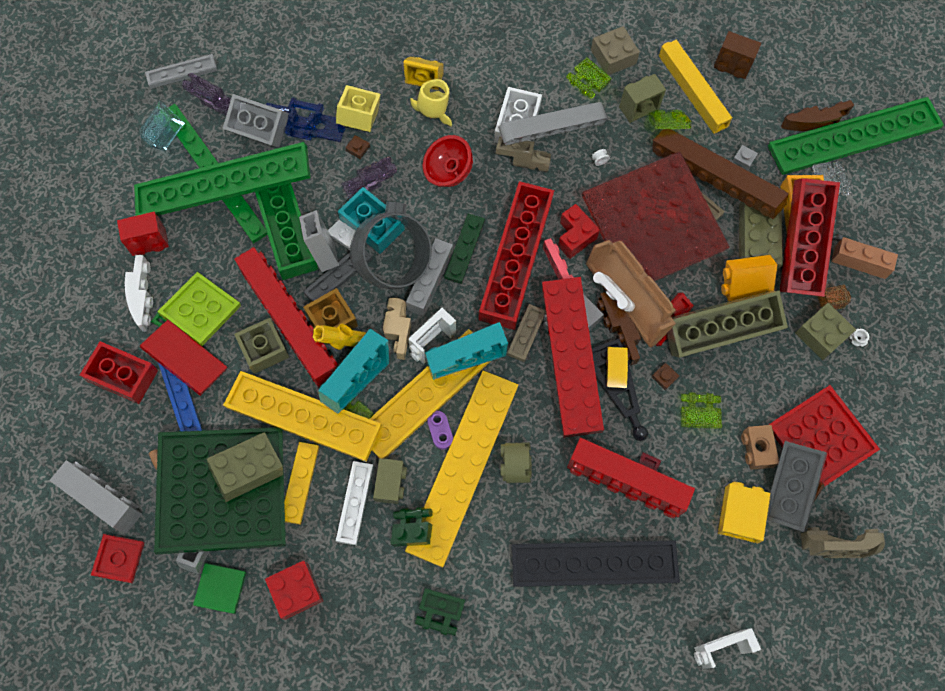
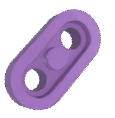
[427,411,453,450]

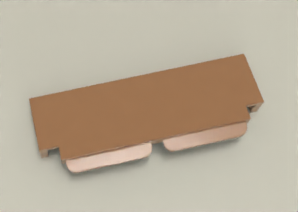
[586,240,676,348]

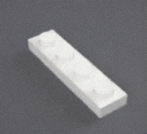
[336,461,373,546]

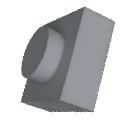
[733,145,758,169]

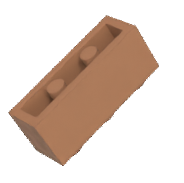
[831,237,898,279]

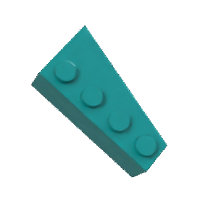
[425,322,508,380]
[318,329,389,414]

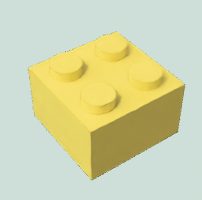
[336,85,381,132]

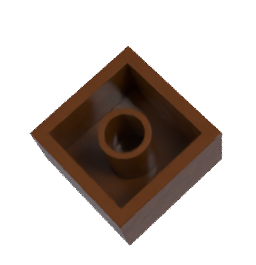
[713,31,761,79]

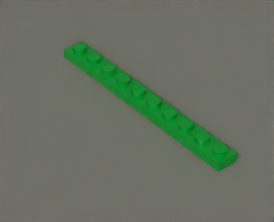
[160,104,268,244]

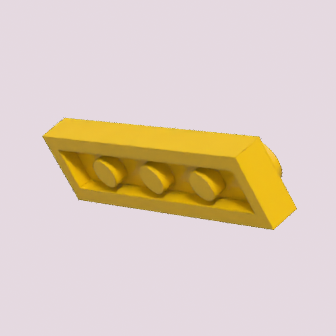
[284,442,319,525]

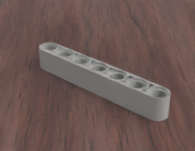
[498,102,608,145]

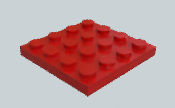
[768,385,880,487]

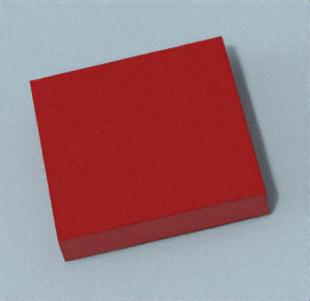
[91,534,145,584]

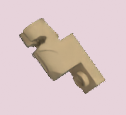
[383,298,411,360]

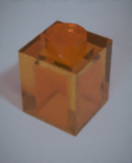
[817,284,851,310]

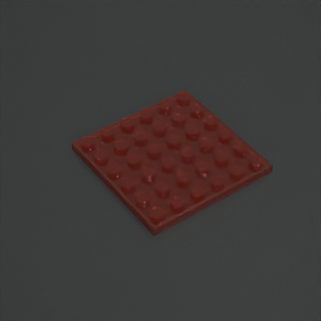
[581,152,730,281]

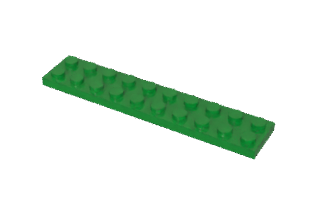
[768,97,944,175]
[134,142,311,216]

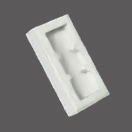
[328,220,356,250]

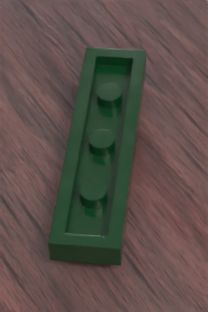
[444,213,485,284]

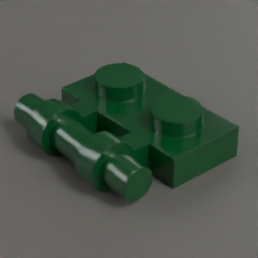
[390,507,433,547]
[415,588,465,636]

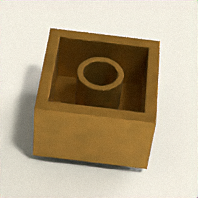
[303,288,358,345]

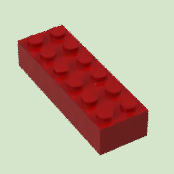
[780,178,840,297]
[567,438,695,518]

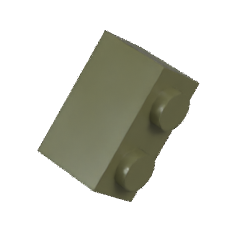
[373,458,407,504]

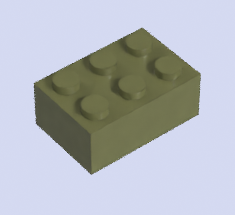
[207,432,283,502]

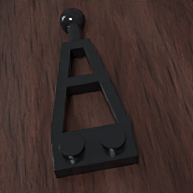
[592,339,648,441]

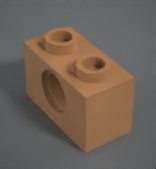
[741,425,779,470]

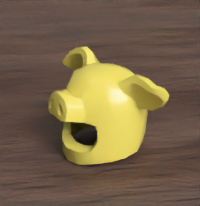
[410,79,452,126]

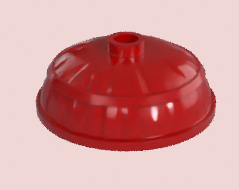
[423,135,473,187]

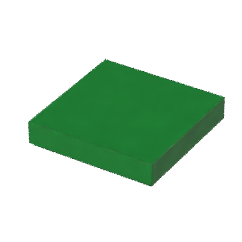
[193,564,246,614]

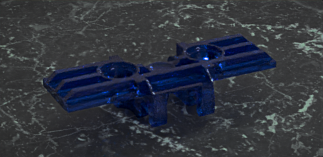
[266,97,346,142]

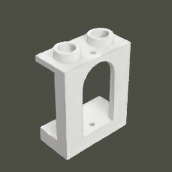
[409,308,456,364]
[694,628,761,669]

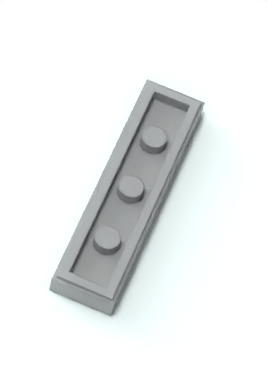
[145,54,218,89]

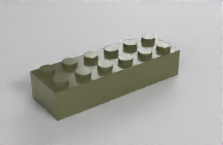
[667,291,788,358]

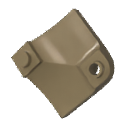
[801,527,885,558]

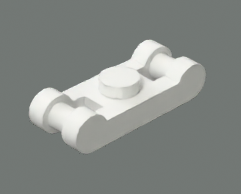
[593,272,635,312]

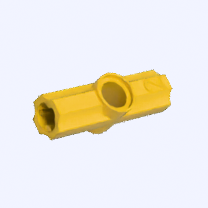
[313,324,366,350]

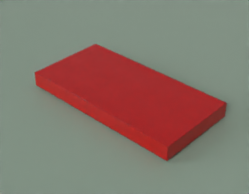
[140,320,227,396]

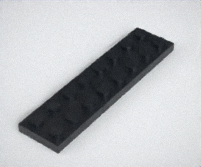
[511,540,680,587]

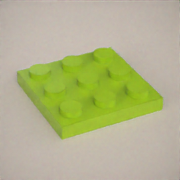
[157,272,241,346]

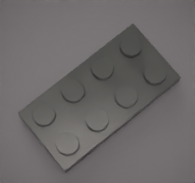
[767,441,827,532]

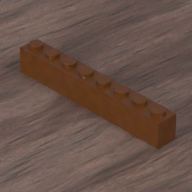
[653,127,789,219]

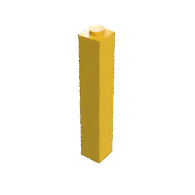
[659,40,732,134]

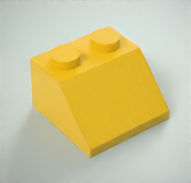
[404,57,444,90]

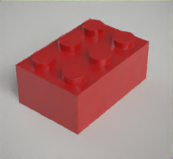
[80,341,158,404]

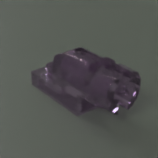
[182,73,231,116]
[341,156,397,200]

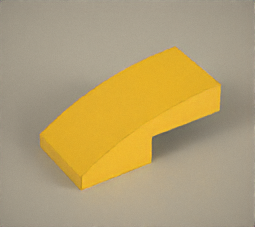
[606,347,628,388]

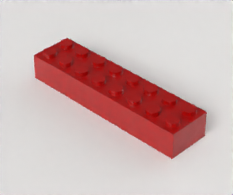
[479,181,554,330]
[234,247,338,388]
[542,277,604,438]

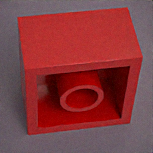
[117,211,169,256]
[265,560,323,620]

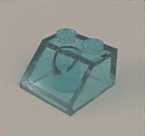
[140,101,184,151]

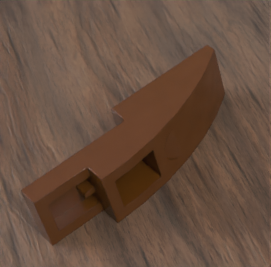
[781,100,854,131]
[597,292,641,366]

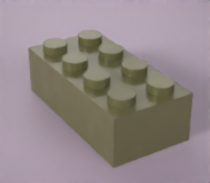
[739,201,783,273]

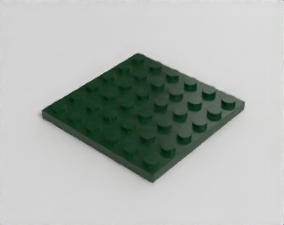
[154,428,286,555]

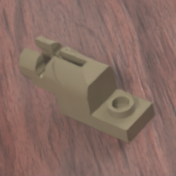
[496,136,551,172]

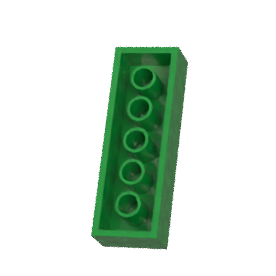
[255,183,319,280]

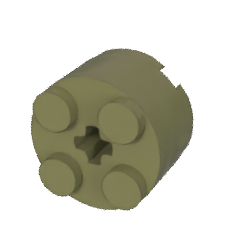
[501,442,532,483]

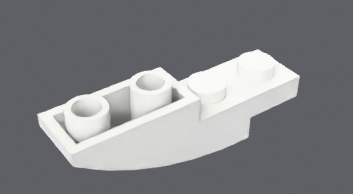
[125,255,153,332]

